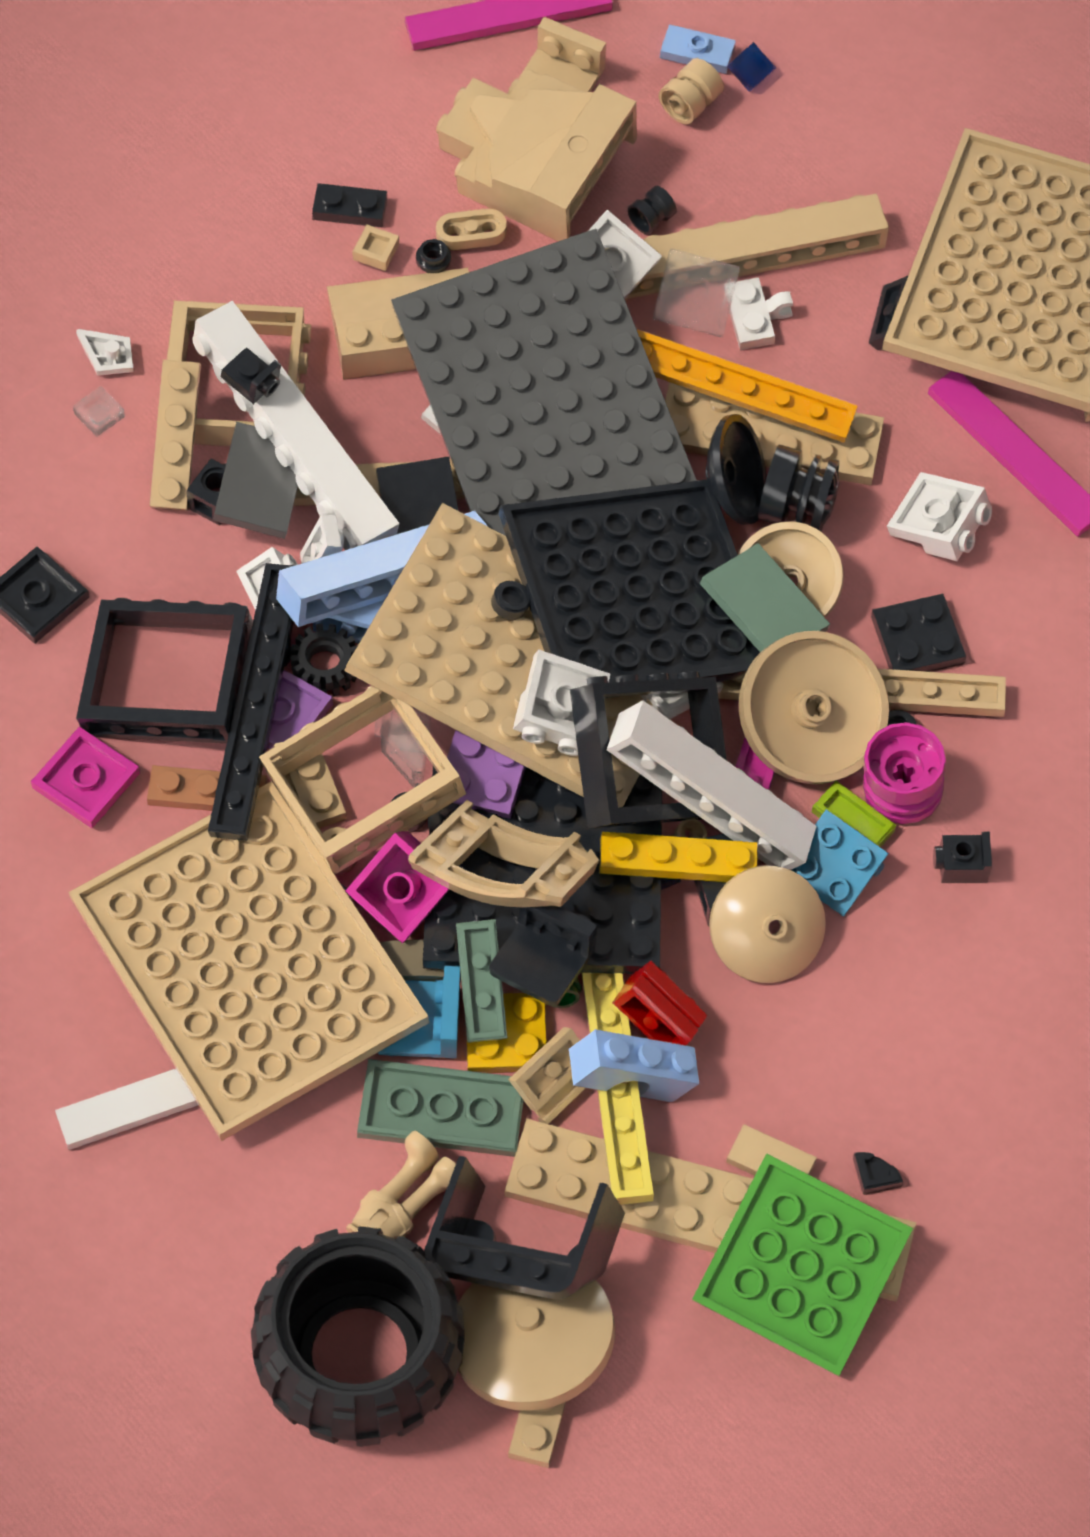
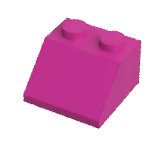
[346,831,450,943]

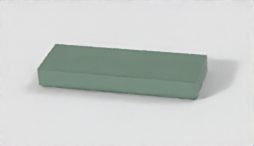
[456,919,507,1043]

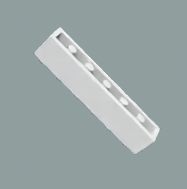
[607,701,817,870]

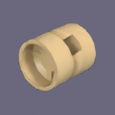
[659,58,724,124]

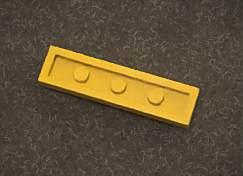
[599,831,757,882]

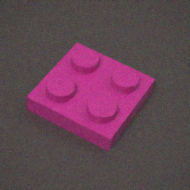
[31,727,140,829]

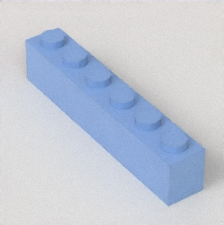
[276,511,487,627]

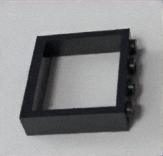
[76,598,253,744]
[570,671,727,829]

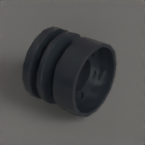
[758,444,840,531]

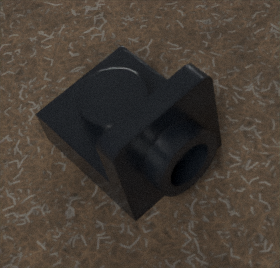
[220,347,281,405]

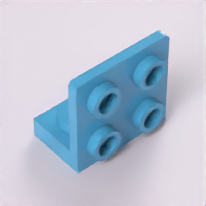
[378,966,460,1058]

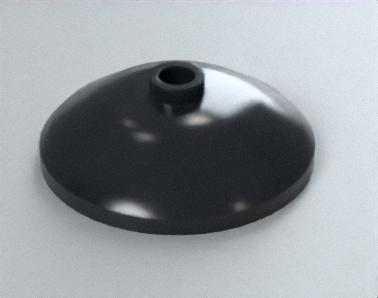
[706,414,767,525]

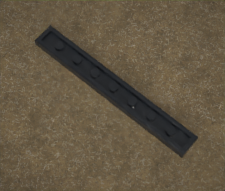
[208,563,294,841]

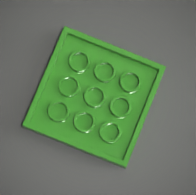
[692,1153,913,1376]

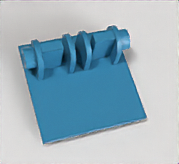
[791,809,889,917]

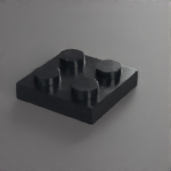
[871,594,966,672]

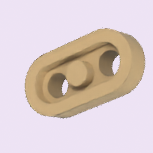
[436,209,507,250]

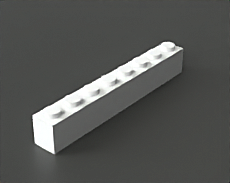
[192,301,399,550]

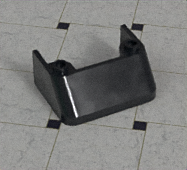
[424,1156,625,1300]

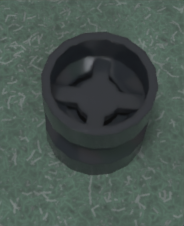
[627,186,677,235]

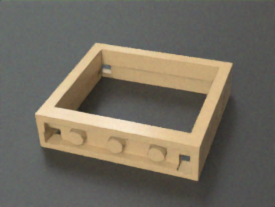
[167,300,311,446]
[259,685,466,875]

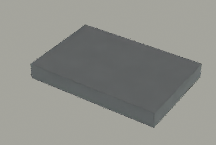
[213,422,298,539]

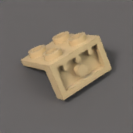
[518,17,606,92]

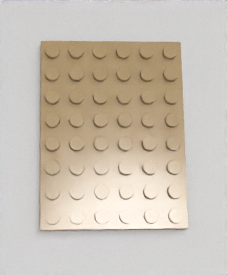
[882,128,1090,412]
[345,503,653,807]
[69,781,429,1141]

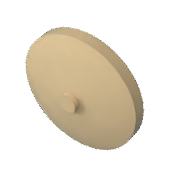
[739,631,889,784]
[458,1281,615,1410]

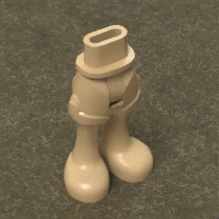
[346,1131,456,1239]

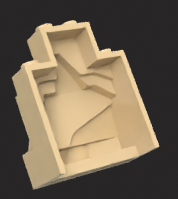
[436,69,637,241]

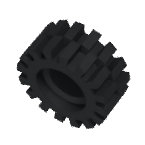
[290,624,357,696]

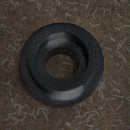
[416,239,451,273]

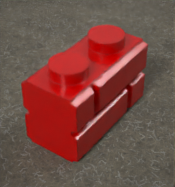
[612,961,708,1046]

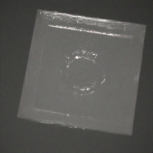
[653,248,740,337]

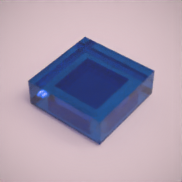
[727,42,776,92]

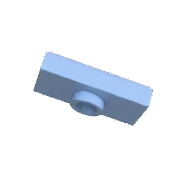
[660,24,736,74]

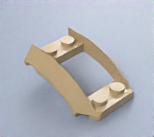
[408,800,599,907]

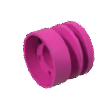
[863,722,946,824]

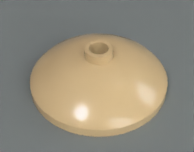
[738,522,844,617]
[709,865,826,983]

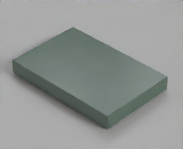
[700,543,830,652]

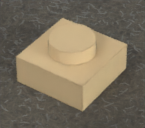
[353,225,400,271]

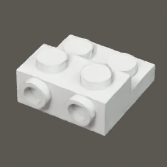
[887,472,992,561]
[513,650,610,756]

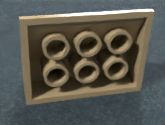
[327,268,469,379]

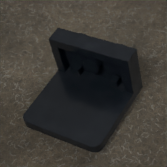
[489,905,597,1006]

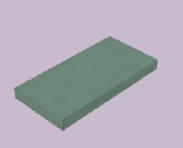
[357,1059,524,1157]

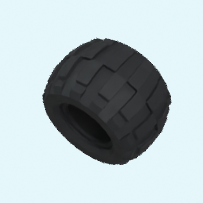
[250,1226,465,1447]

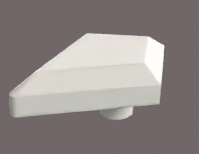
[76,329,134,376]

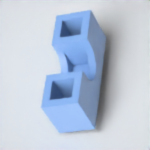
[569,1029,699,1102]

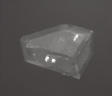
[374,706,431,788]

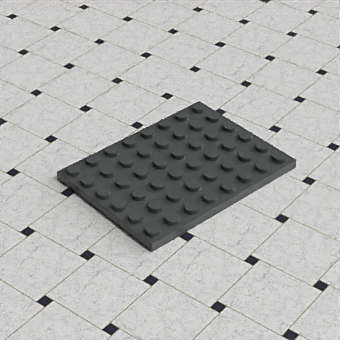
[391,229,697,536]

